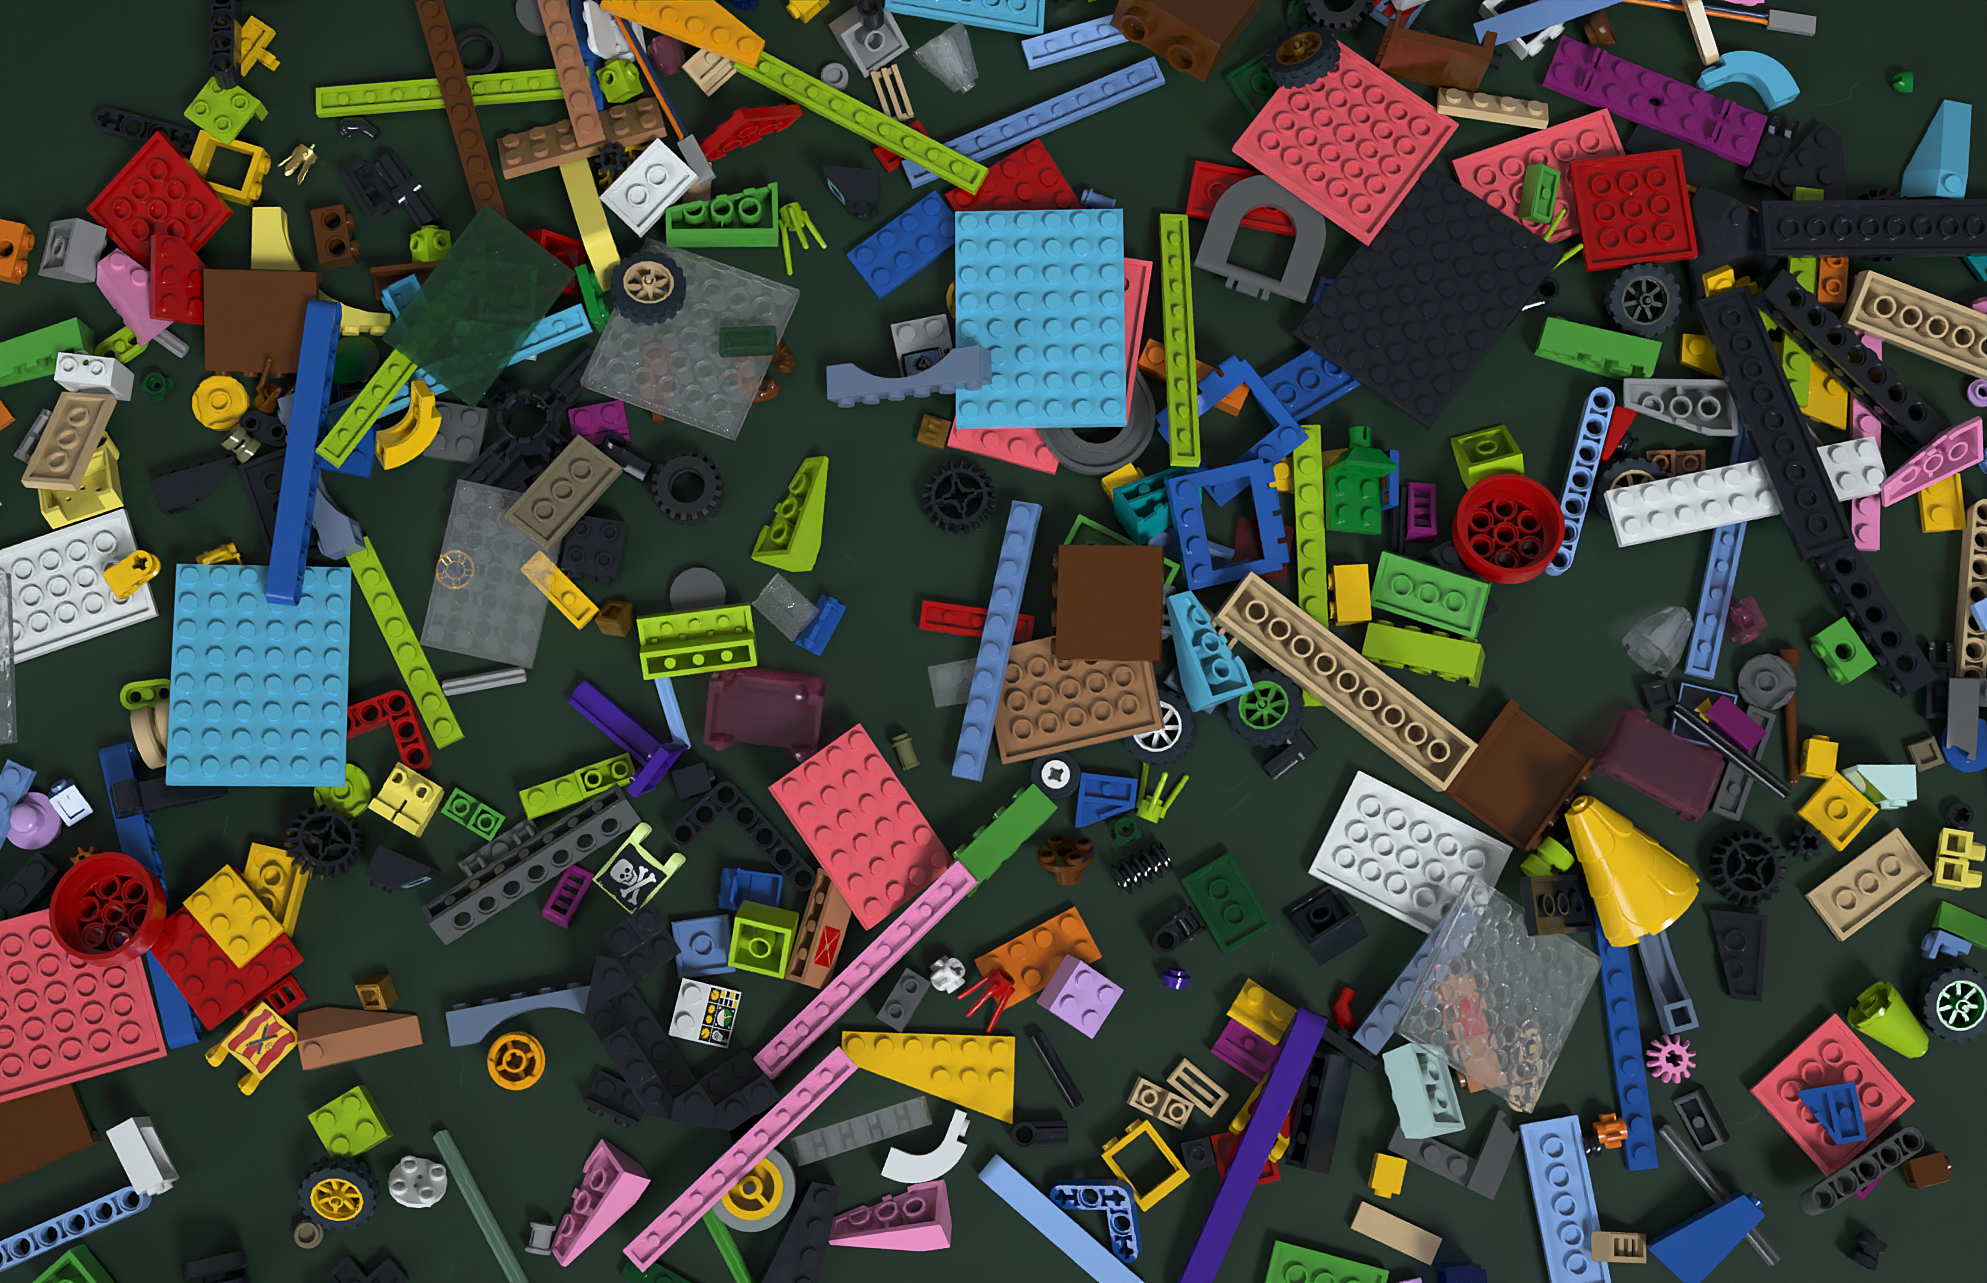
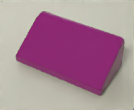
[1704,695,1767,754]

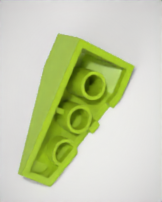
[751,456,829,572]

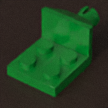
[1325,426,1397,535]

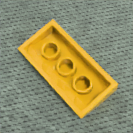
[244,843,309,939]

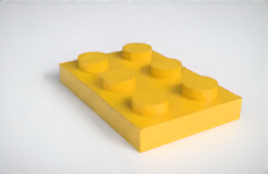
[183,864,286,968]

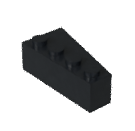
[755,1179,840,1283]

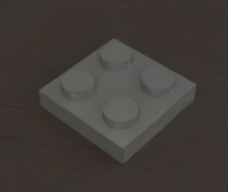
[423,401,489,464]

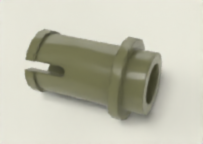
[891,733,920,771]

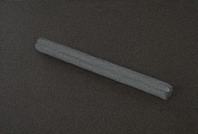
[1658,1122,1781,1266]

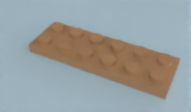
[497,97,667,179]

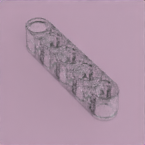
[790,1095,933,1167]

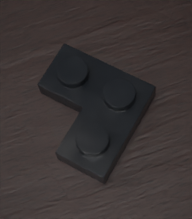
[325,1255,410,1283]

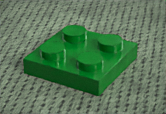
[575,264,612,333]

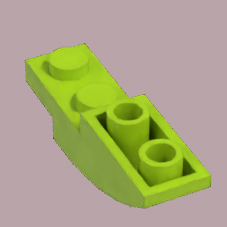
[519,753,635,820]

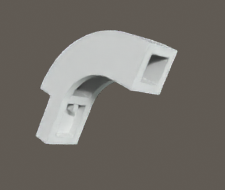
[881,1109,970,1183]

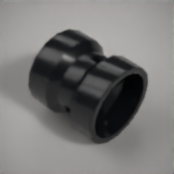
[1848,1231,1887,1271]

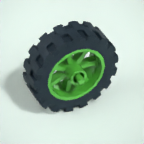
[1227,669,1305,748]

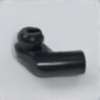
[338,117,381,141]

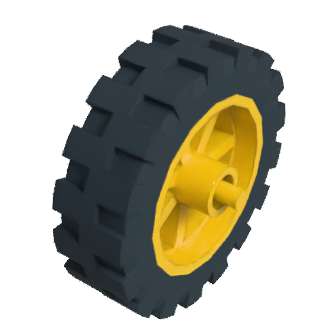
[298,1155,380,1231]

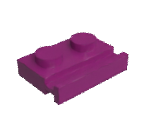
[568,400,631,447]
[1210,1017,1281,1084]

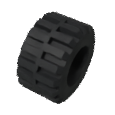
[1305,0,1376,33]
[651,451,725,526]

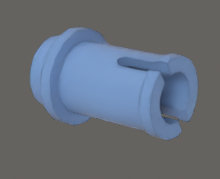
[1079,188,1116,209]

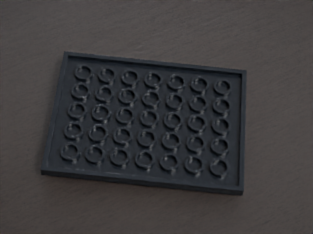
[1292,165,1564,430]

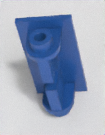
[795,594,847,657]

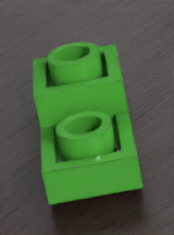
[441,787,505,842]

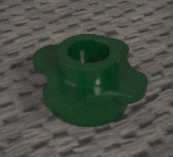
[140,369,174,402]
[1109,813,1142,846]

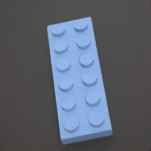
[1519,1115,1611,1283]

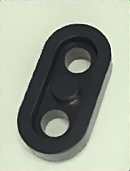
[238,410,288,449]

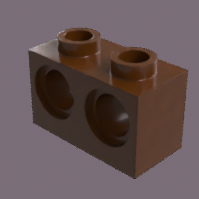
[310,204,361,271]

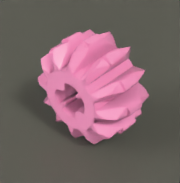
[1646,1034,1696,1083]

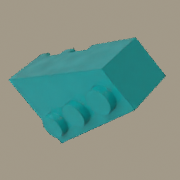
[1113,466,1202,546]

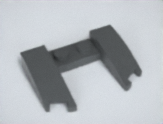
[1946,676,1987,761]
[1385,1109,1520,1200]

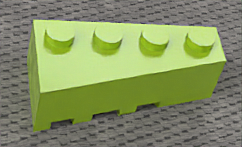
[1362,620,1485,688]

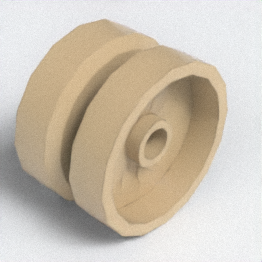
[130,698,170,770]

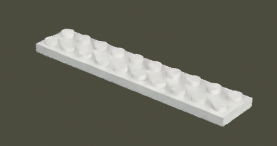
[1604,436,1891,548]

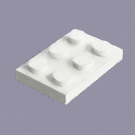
[599,138,699,238]

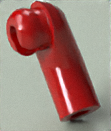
[1332,986,1358,1031]

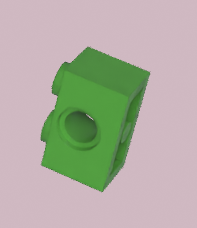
[1809,616,1877,685]

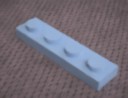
[1021,14,1129,70]

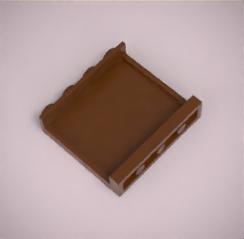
[1374,9,1498,93]
[203,268,323,378]
[1051,545,1164,664]
[1440,698,1594,853]
[0,1083,102,1186]

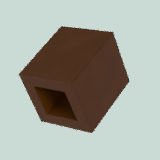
[1902,1151,1952,1189]

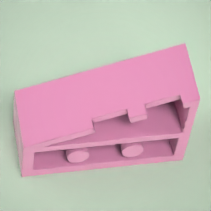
[96,248,173,347]

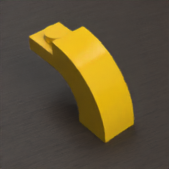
[375,379,442,470]

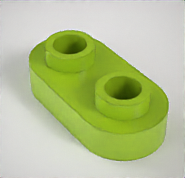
[94,326,149,365]
[120,679,171,711]

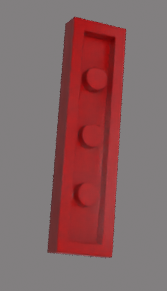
[919,600,1035,644]

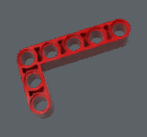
[347,690,433,771]

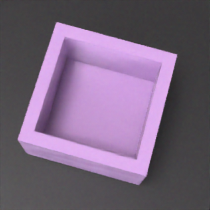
[1036,954,1124,1039]

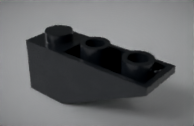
[151,455,241,516]

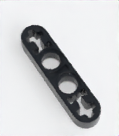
[94,107,198,157]

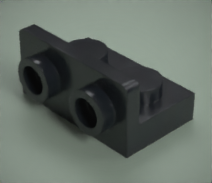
[583,1070,645,1129]

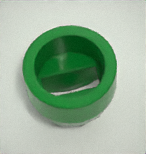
[1892,70,1913,93]

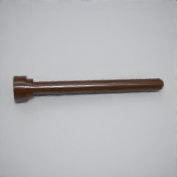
[1777,649,1801,786]

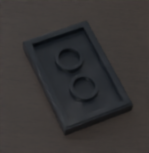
[1623,103,1717,188]

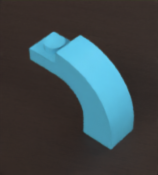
[1695,51,1800,112]

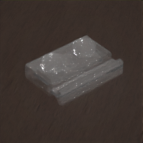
[751,573,820,641]
[928,657,978,708]

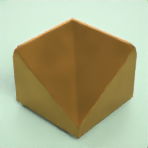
[595,600,638,637]
[355,974,398,1010]

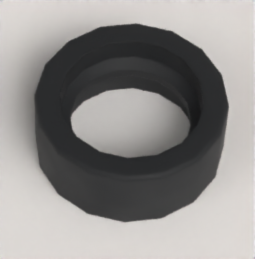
[455,28,504,76]

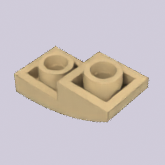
[1126,1077,1195,1130]

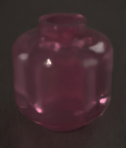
[647,35,687,77]

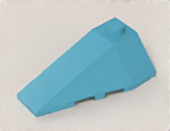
[1899,99,1972,200]
[1166,591,1254,712]

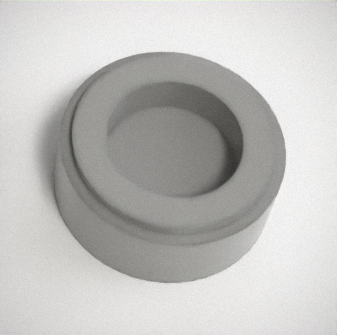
[821,63,849,91]

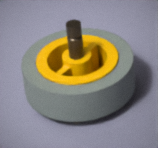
[712,1148,797,1232]

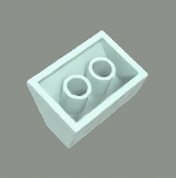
[1382,1043,1466,1139]

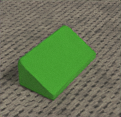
[1518,163,1561,225]
[1932,901,1987,950]

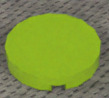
[314,763,372,820]

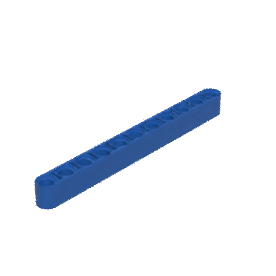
[266,299,342,606]
[99,740,202,1049]

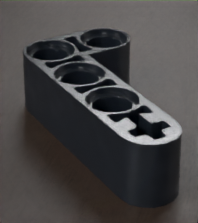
[110,777,229,819]

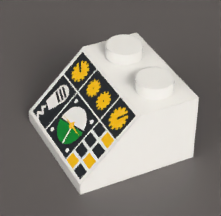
[668,978,742,1049]

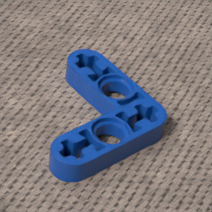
[1050,1179,1142,1263]

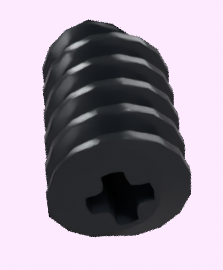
[1108,841,1174,895]

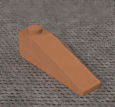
[297,1007,424,1070]

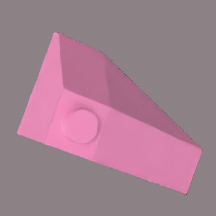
[1881,416,1984,507]
[550,1139,651,1267]
[828,1180,952,1251]

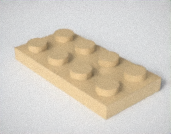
[21,392,117,491]
[1805,828,1933,942]

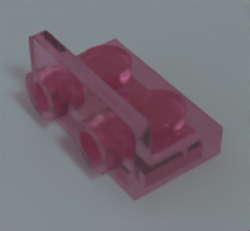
[1729,595,1768,645]

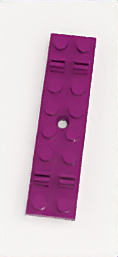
[1542,35,1768,168]

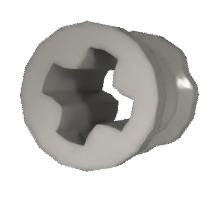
[525,1221,556,1255]

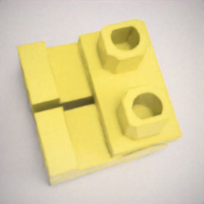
[368,762,444,838]
[1932,828,1986,891]

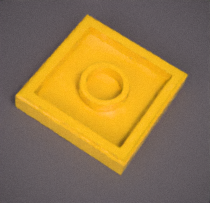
[1796,771,1879,852]

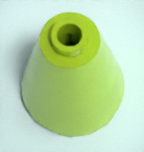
[1847,981,1929,1058]

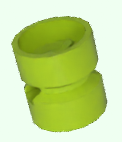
[1520,836,1575,877]

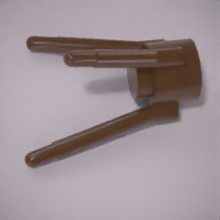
[254,357,296,413]

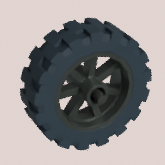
[1603,263,1682,338]

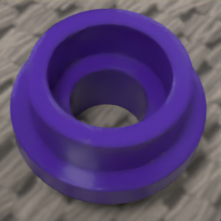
[1162,967,1191,989]

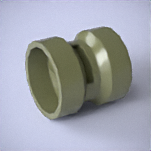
[220,424,261,463]

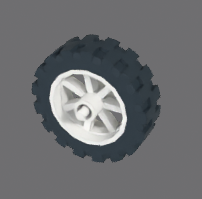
[1121,689,1198,767]

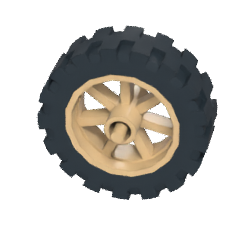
[611,251,686,326]
[1594,457,1668,526]

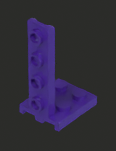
[567,678,689,798]

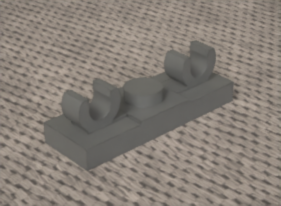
[458,819,541,878]

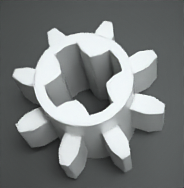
[930,955,965,993]

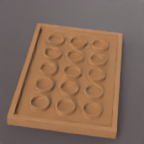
[994,635,1165,764]

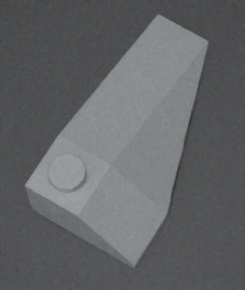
[1623,378,1738,436]

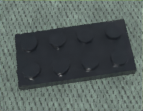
[237,447,322,560]
[1520,874,1596,936]

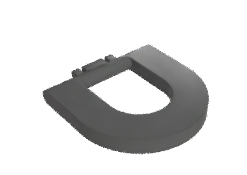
[1194,175,1326,304]
[1036,368,1156,475]

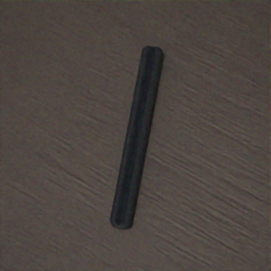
[1670,702,1792,801]

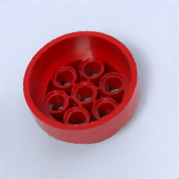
[1452,474,1565,584]
[49,852,166,967]

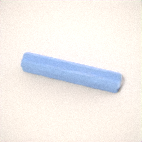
[654,677,691,750]

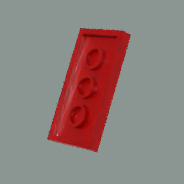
[1186,161,1295,236]

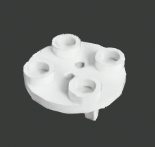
[388,1156,447,1208]

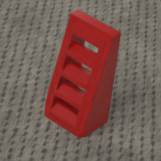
[1598,406,1637,466]
[240,975,308,1018]

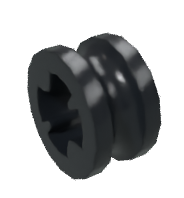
[1614,431,1640,458]
[1945,802,1974,829]
[1582,1132,1601,1159]

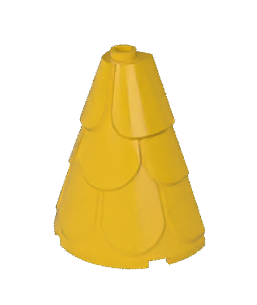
[1565,795,1700,947]

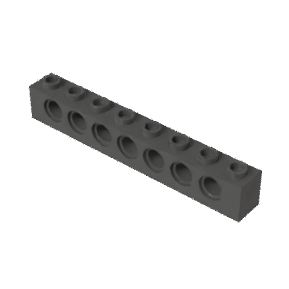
[422,783,641,945]

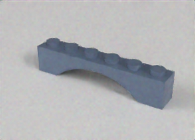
[827,345,992,408]
[277,393,367,560]
[1351,898,1481,1055]
[1636,929,1699,1035]
[445,981,590,1047]

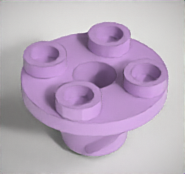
[7,792,62,850]

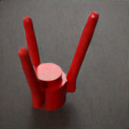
[957,968,1015,1036]

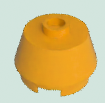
[487,1032,545,1090]

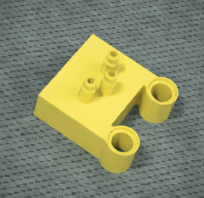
[30,431,124,529]

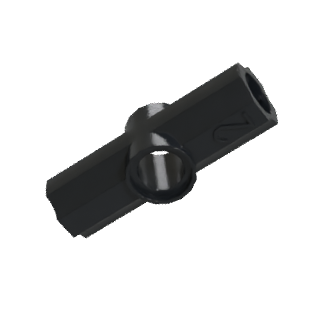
[375,152,442,230]

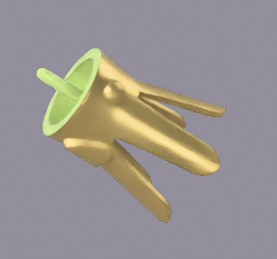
[277,144,318,185]

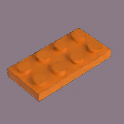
[974,907,1102,1010]

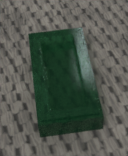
[719,325,777,357]

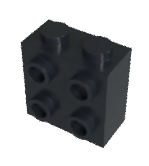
[561,515,630,585]

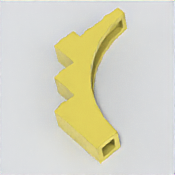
[251,207,396,340]

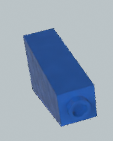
[1646,1189,1766,1283]

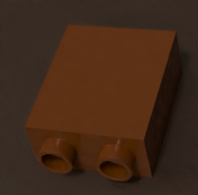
[1109,0,1265,82]

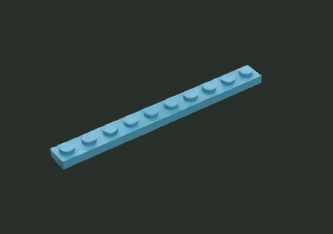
[326,303,593,432]

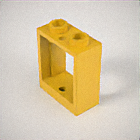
[189,129,271,207]
[1101,1118,1190,1212]

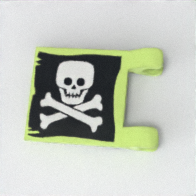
[592,822,686,914]

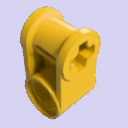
[102,550,161,600]

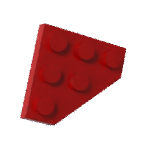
[700,103,803,161]
[150,234,207,326]

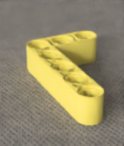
[559,158,621,292]

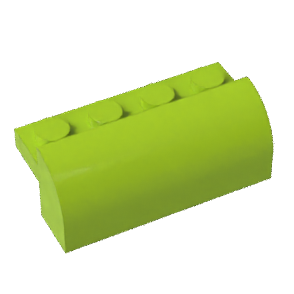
[637,602,758,680]

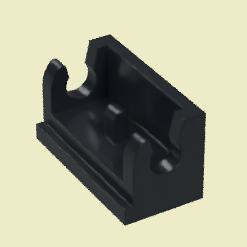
[340,160,400,225]

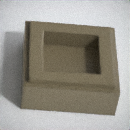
[1905,736,1945,773]

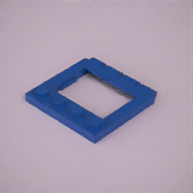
[1155,353,1309,508]
[1165,458,1290,591]

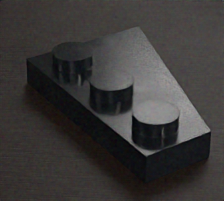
[1708,910,1768,1002]

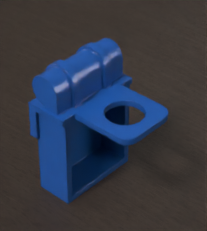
[717,868,784,912]

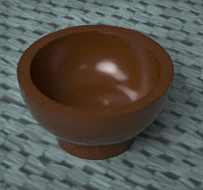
[1584,9,1617,46]

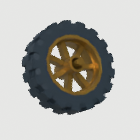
[1264,24,1341,89]

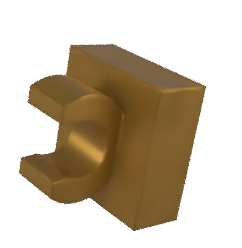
[916,414,951,450]

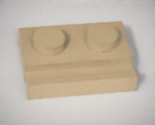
[681,49,737,97]

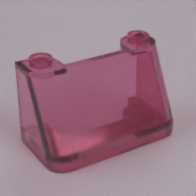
[703,667,828,762]
[1591,707,1726,825]

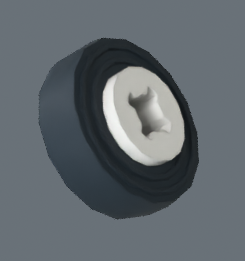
[1030,751,1081,801]

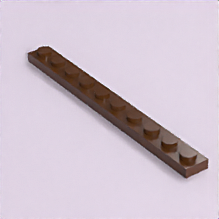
[415,0,520,262]

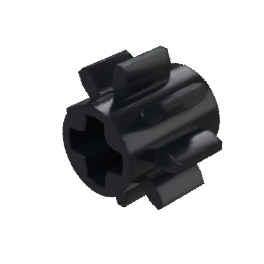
[594,142,631,178]
[1787,826,1826,862]

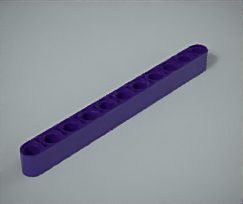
[1177,1006,1328,1283]

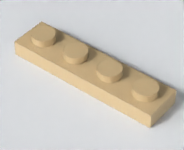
[1437,87,1549,129]

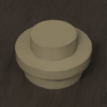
[294,1219,324,1249]

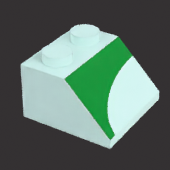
[1841,765,1917,809]

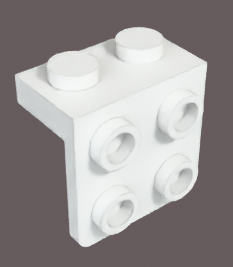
[583,0,647,62]

